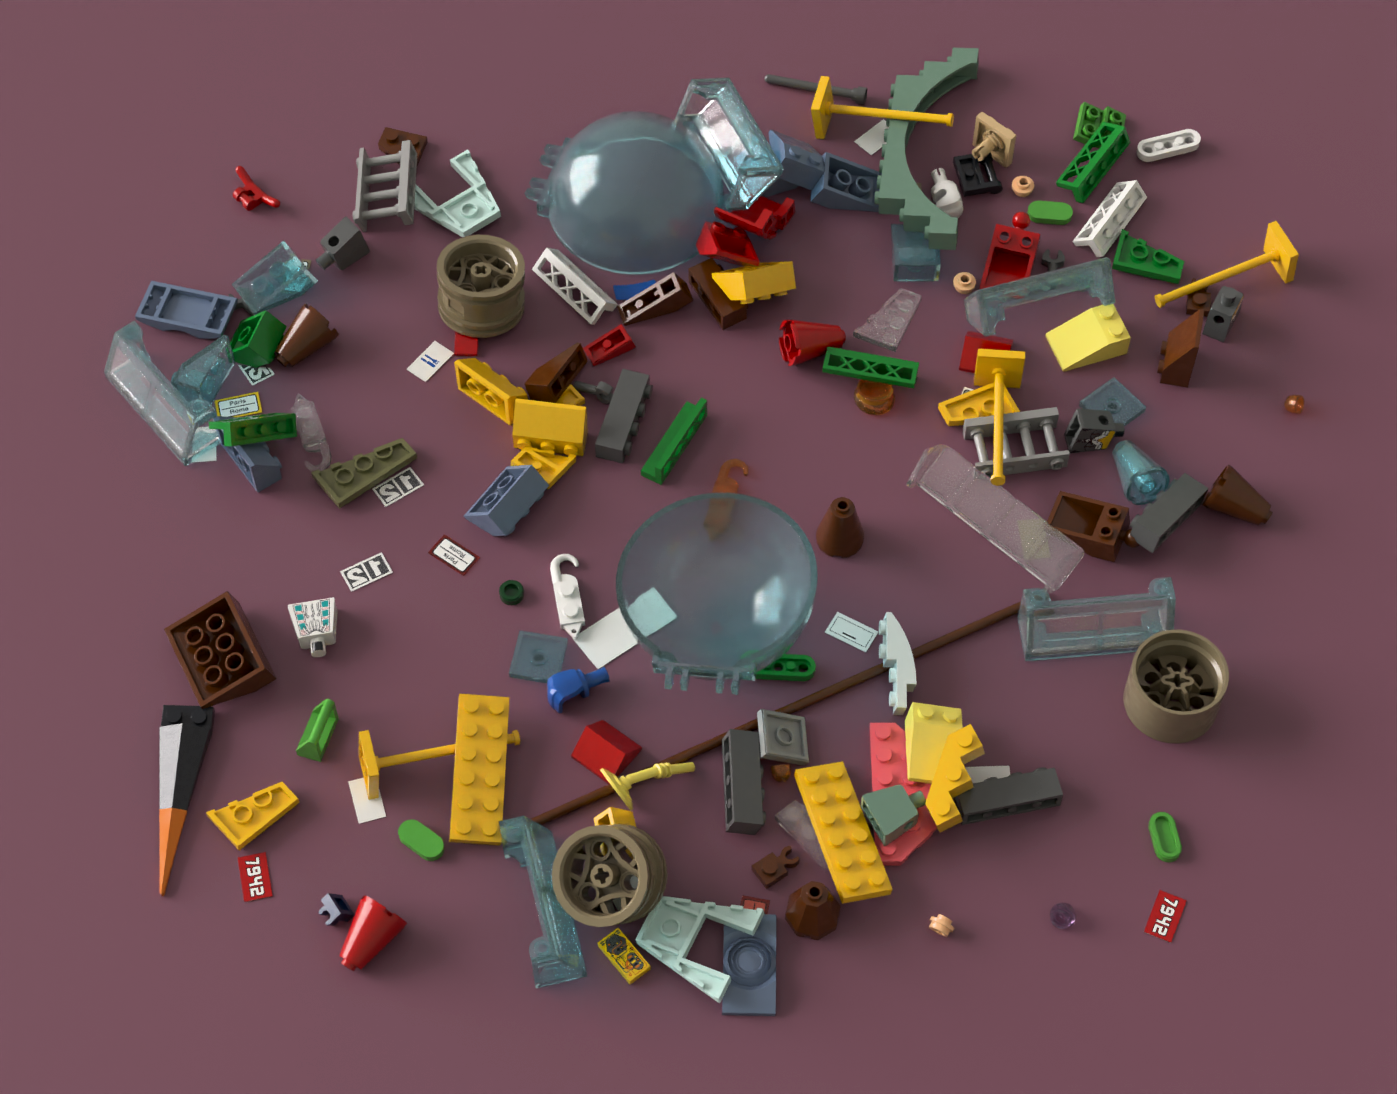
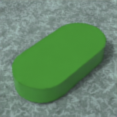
[1027,201,1073,225]
[1148,812,1182,862]
[398,819,444,861]

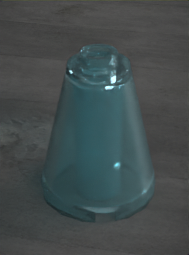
[1113,440,1170,505]

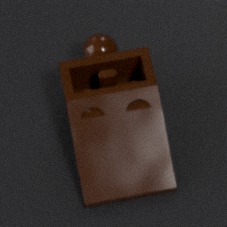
[1044,491,1140,562]

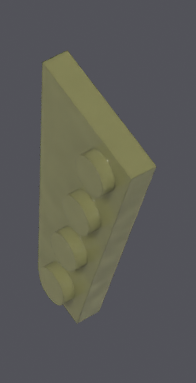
[311,438,417,509]

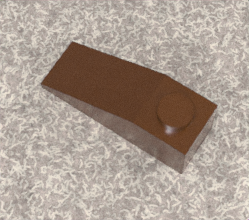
[617,272,693,326]
[524,343,588,403]

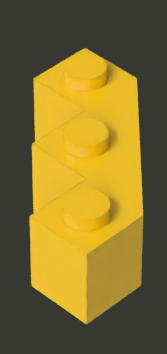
[925,724,985,833]

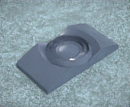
[135,281,238,339]
[722,914,776,1016]

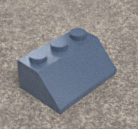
[214,416,282,493]
[464,465,549,536]

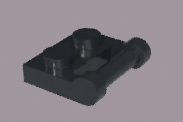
[953,152,1003,197]

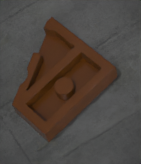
[378,127,428,165]

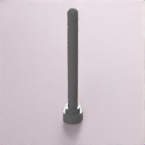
[764,74,868,105]

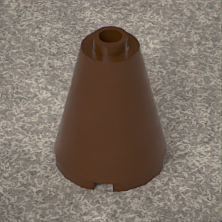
[275,303,339,367]
[1202,465,1273,525]
[816,497,864,558]

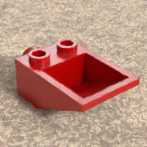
[979,212,1041,300]
[696,221,760,266]

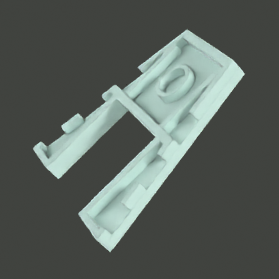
[397,150,501,237]
[635,896,764,1003]

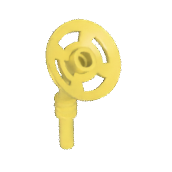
[600,762,695,811]

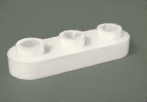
[1136,129,1201,162]

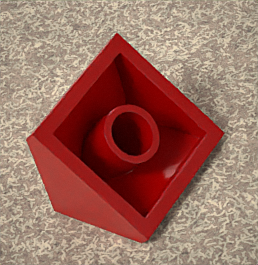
[959,331,1013,373]
[571,720,642,784]

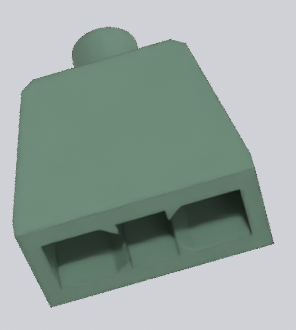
[861,785,926,846]

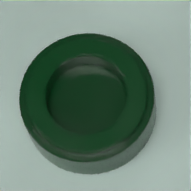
[499,580,524,605]

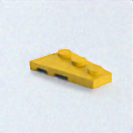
[938,382,1020,426]
[206,782,300,851]

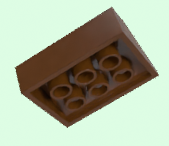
[164,591,277,709]

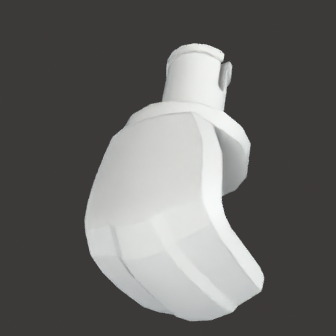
[931,168,963,218]

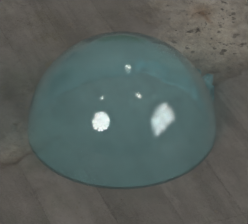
[525,111,725,274]
[616,493,818,695]

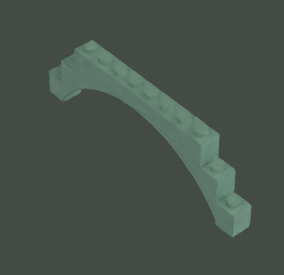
[875,47,979,250]

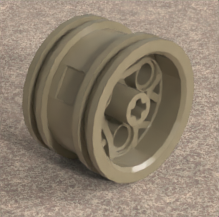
[437,235,525,338]
[552,824,668,927]

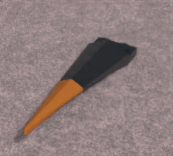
[159,705,215,897]

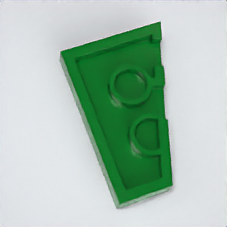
[1112,229,1184,284]

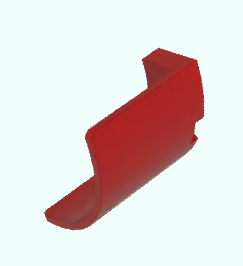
[714,191,795,240]

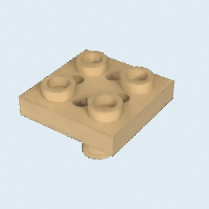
[972,112,1016,168]

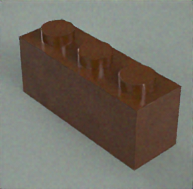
[688,258,748,330]

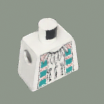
[288,597,338,657]

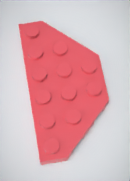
[869,723,937,866]

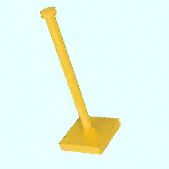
[811,76,954,139]
[1155,221,1299,308]
[974,349,1025,486]
[358,730,520,800]

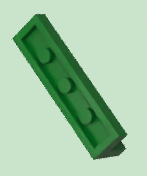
[1056,122,1130,203]
[822,347,919,388]
[641,397,707,485]
[209,413,297,446]

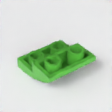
[1073,102,1126,148]

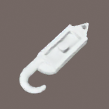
[550,554,585,640]

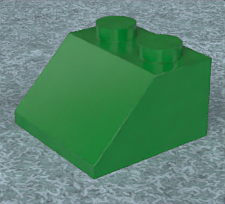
[223,310,287,368]

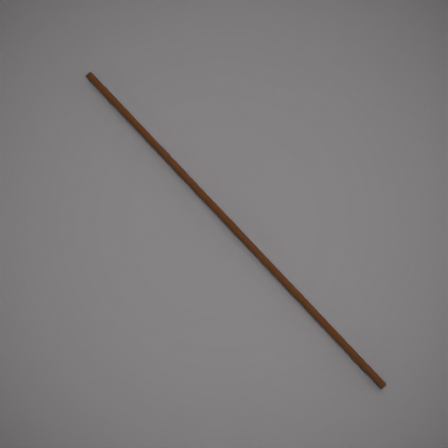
[511,590,1049,837]

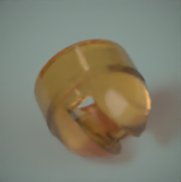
[1284,394,1304,414]
[770,764,791,782]

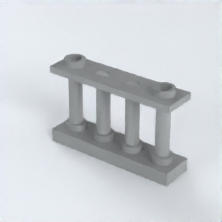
[353,140,417,232]
[963,407,1070,479]

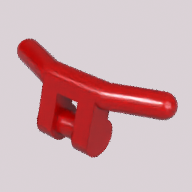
[233,166,280,211]

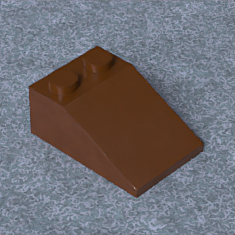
[1157,309,1204,388]

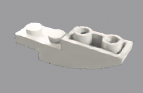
[879,612,917,715]

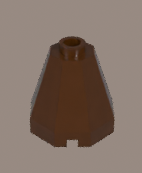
[785,881,841,940]

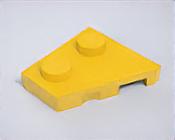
[511,446,576,490]

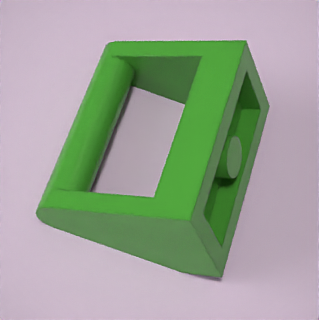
[296,699,339,762]

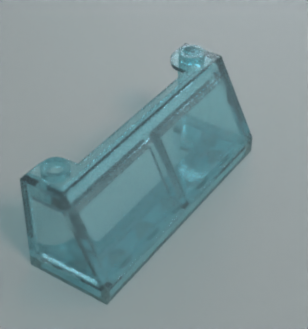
[498,816,587,988]

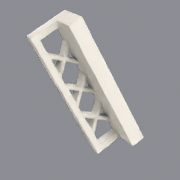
[1073,180,1147,257]
[532,248,618,325]

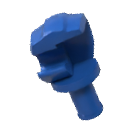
[547,667,610,713]

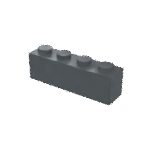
[595,369,653,463]
[1130,473,1209,553]
[722,729,766,835]
[954,767,1063,825]

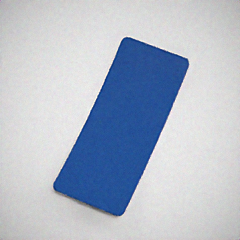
[613,280,656,300]

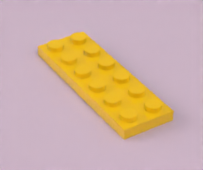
[449,694,510,846]
[794,761,893,904]

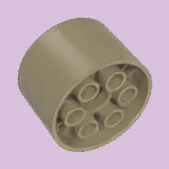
[1123,630,1229,743]

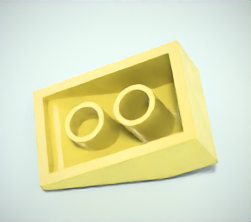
[1045,302,1131,372]
[905,702,963,784]

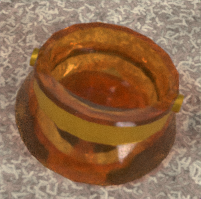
[854,379,895,416]

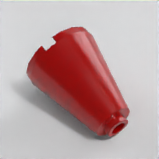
[779,319,846,366]
[339,895,407,972]

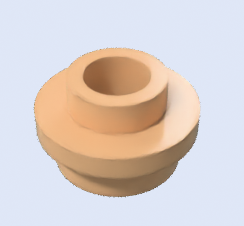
[1012,176,1034,197]
[953,272,976,294]
[929,914,955,937]

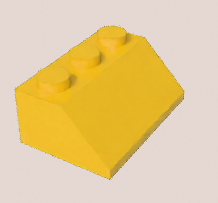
[712,261,796,304]
[454,358,528,426]
[512,398,588,456]

